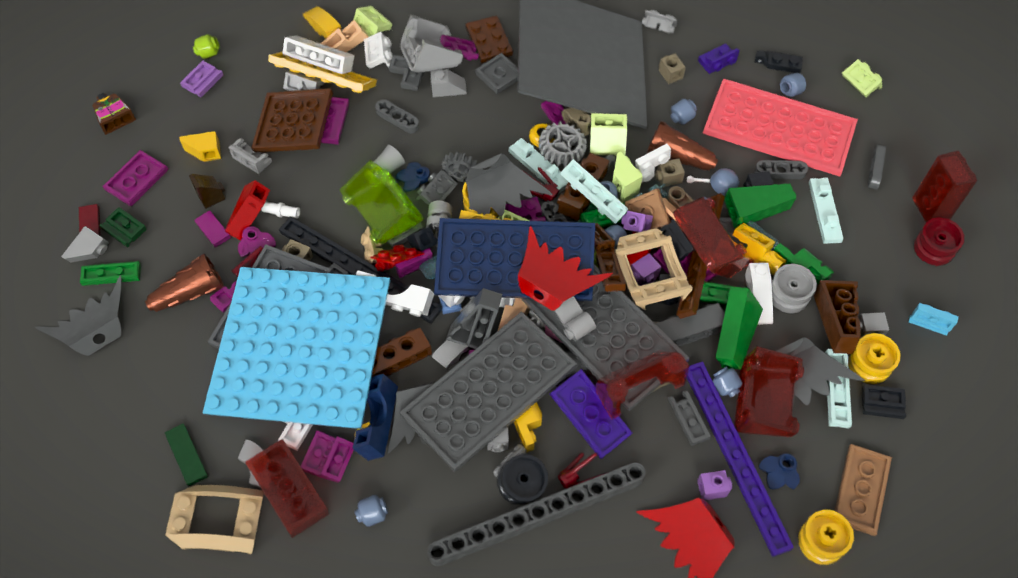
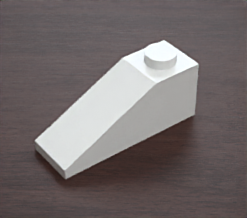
[745,263,773,325]

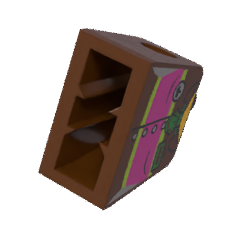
[93,93,136,135]

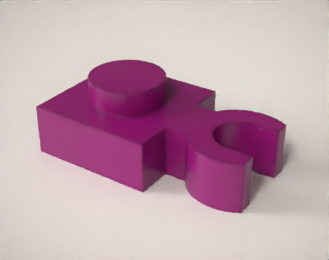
[210,281,237,313]

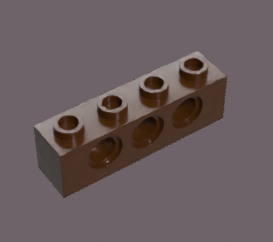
[557,153,610,221]
[372,328,432,377]

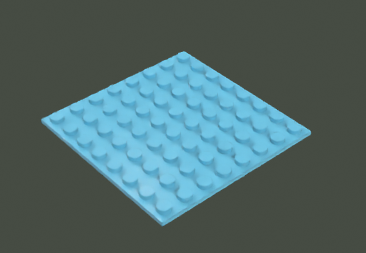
[202,267,390,429]

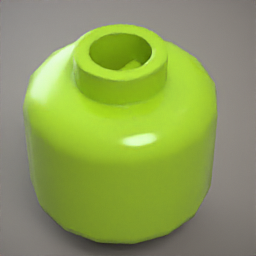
[193,34,220,59]

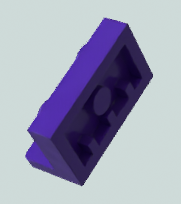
[698,44,740,74]

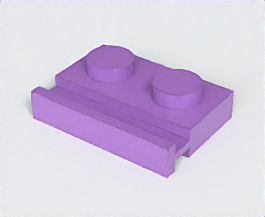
[180,61,223,98]

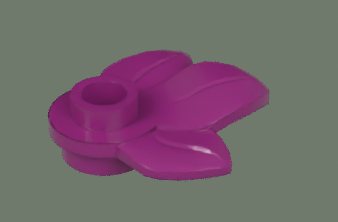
[238,226,276,257]

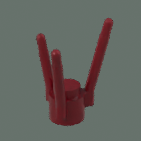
[522,167,560,202]
[557,453,608,489]

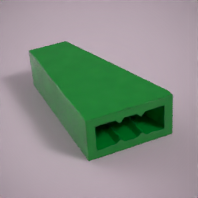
[724,184,796,229]
[716,287,763,370]

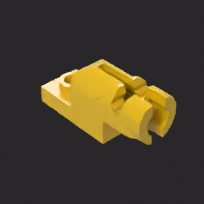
[733,223,787,276]
[513,402,542,453]

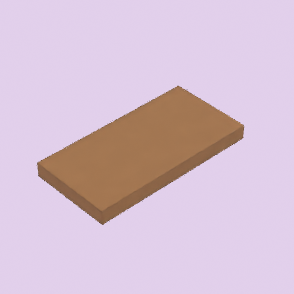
[835,444,892,536]

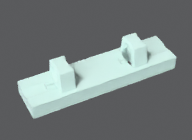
[509,138,569,194]
[560,159,628,224]
[808,178,843,244]
[825,349,852,428]

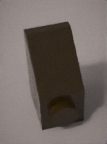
[189,174,225,209]

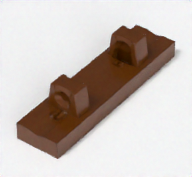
[594,245,626,292]

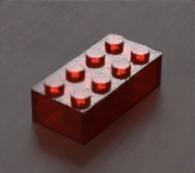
[912,150,978,222]
[245,439,329,538]

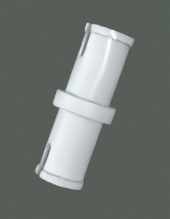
[261,201,300,219]

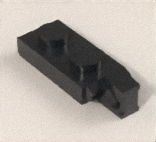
[755,51,803,73]

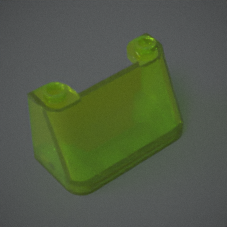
[339,160,424,244]

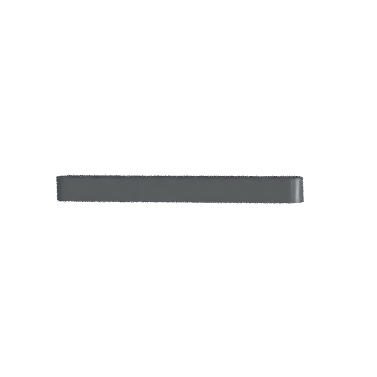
[427,462,646,566]

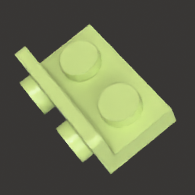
[354,6,392,37]
[842,60,882,98]

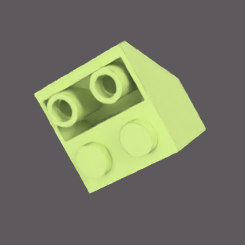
[590,113,627,156]
[612,151,643,203]

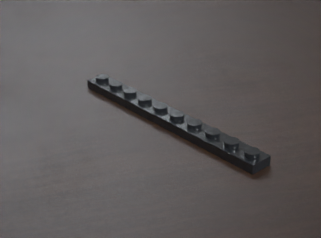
[279,216,442,324]

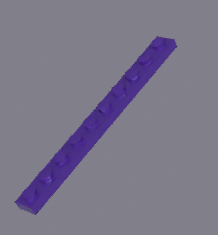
[683,361,794,557]

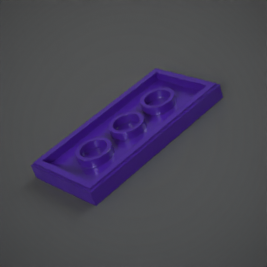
[549,369,632,459]

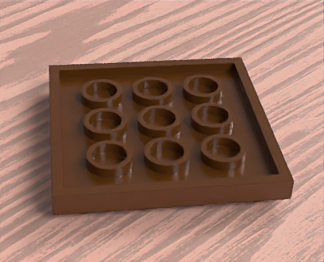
[251,88,333,152]

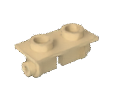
[361,226,383,264]

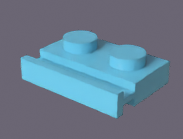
[908,303,959,336]

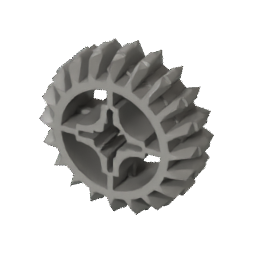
[539,121,587,167]

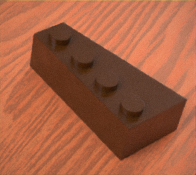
[814,280,861,354]

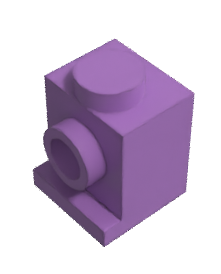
[621,211,653,232]

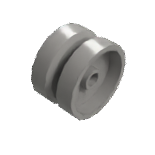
[772,264,817,313]

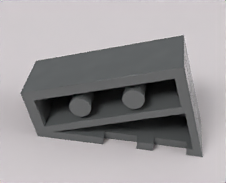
[446,288,503,349]

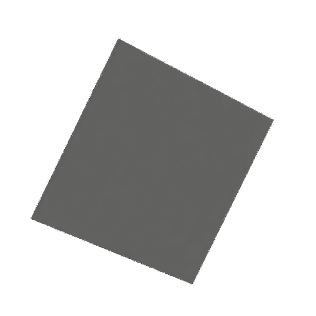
[517,0,647,129]

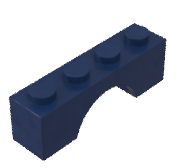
[352,374,398,461]

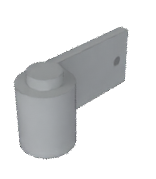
[554,296,596,341]

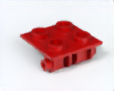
[371,245,424,271]

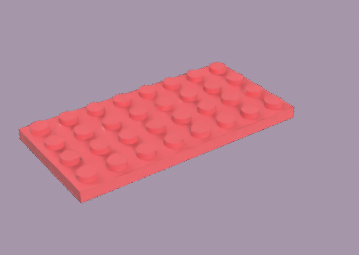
[703,79,858,177]

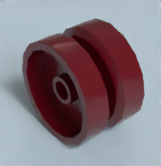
[914,217,965,266]

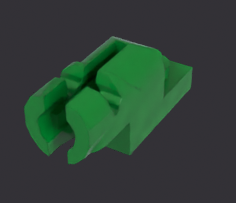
[774,243,834,284]

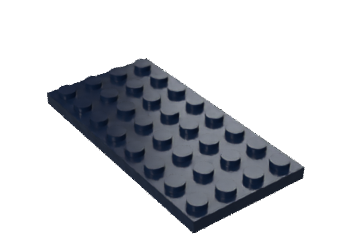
[434,218,595,301]

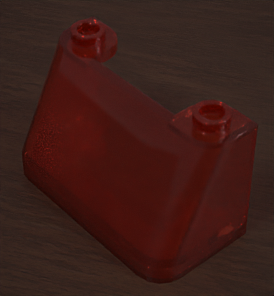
[734,346,804,437]
[596,351,690,420]

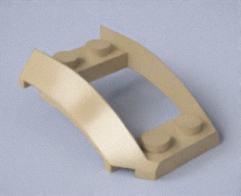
[615,228,692,310]
[166,485,264,554]

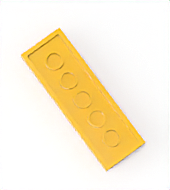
[268,51,377,93]

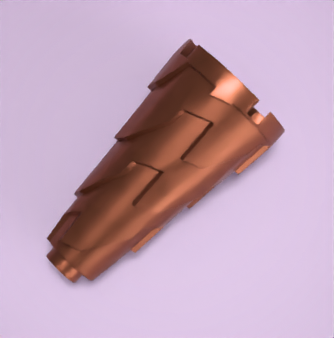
[646,121,718,171]
[145,254,224,312]

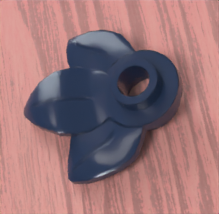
[395,162,430,192]
[759,453,800,490]

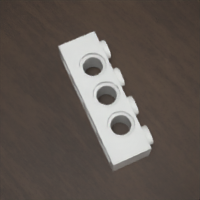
[282,36,354,74]

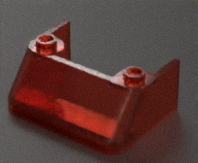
[672,196,754,278]

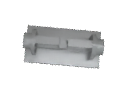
[642,10,677,34]

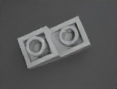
[432,340,471,369]

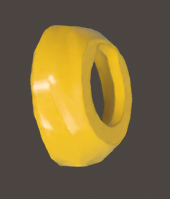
[529,124,555,147]

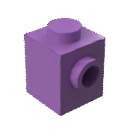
[631,253,661,286]
[697,470,732,500]

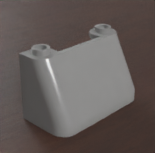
[400,15,463,73]

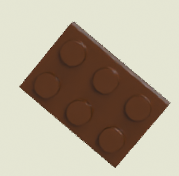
[466,15,513,64]

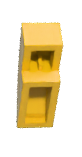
[303,7,341,39]

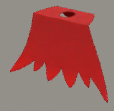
[518,226,613,311]
[636,498,735,578]

